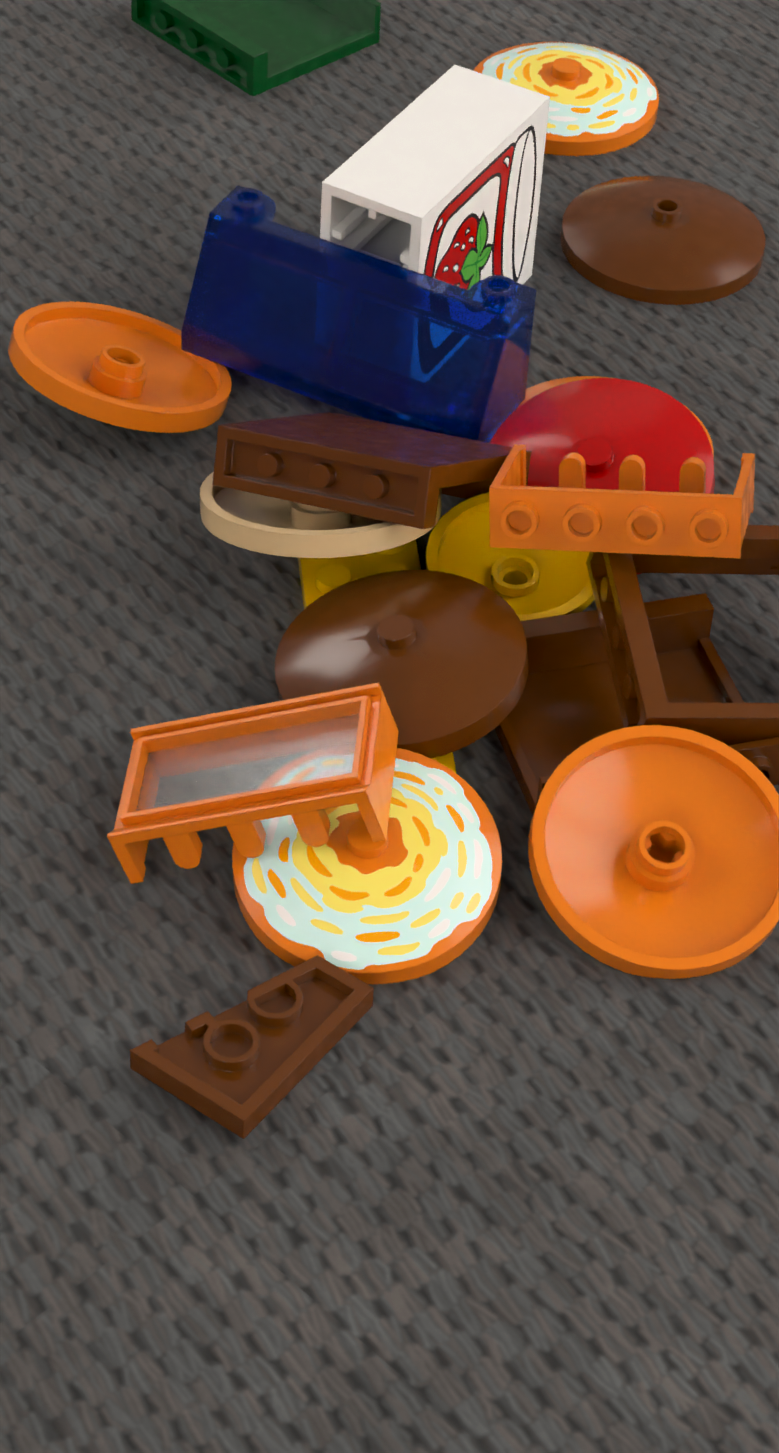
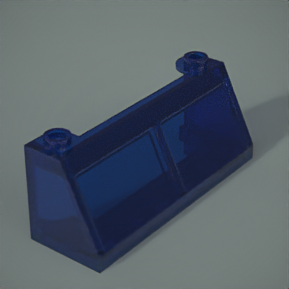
[181,185,537,443]

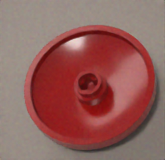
[490,378,715,575]

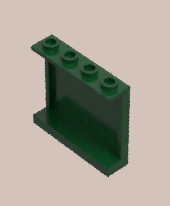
[131,0,381,97]

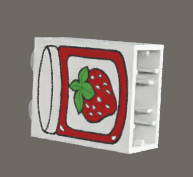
[315,65,550,401]

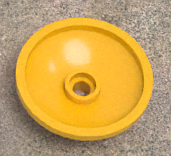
[426,492,594,621]

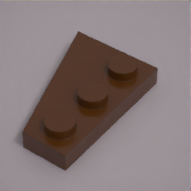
[130,955,374,1139]

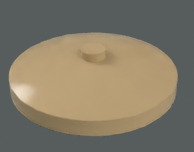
[200,471,441,558]

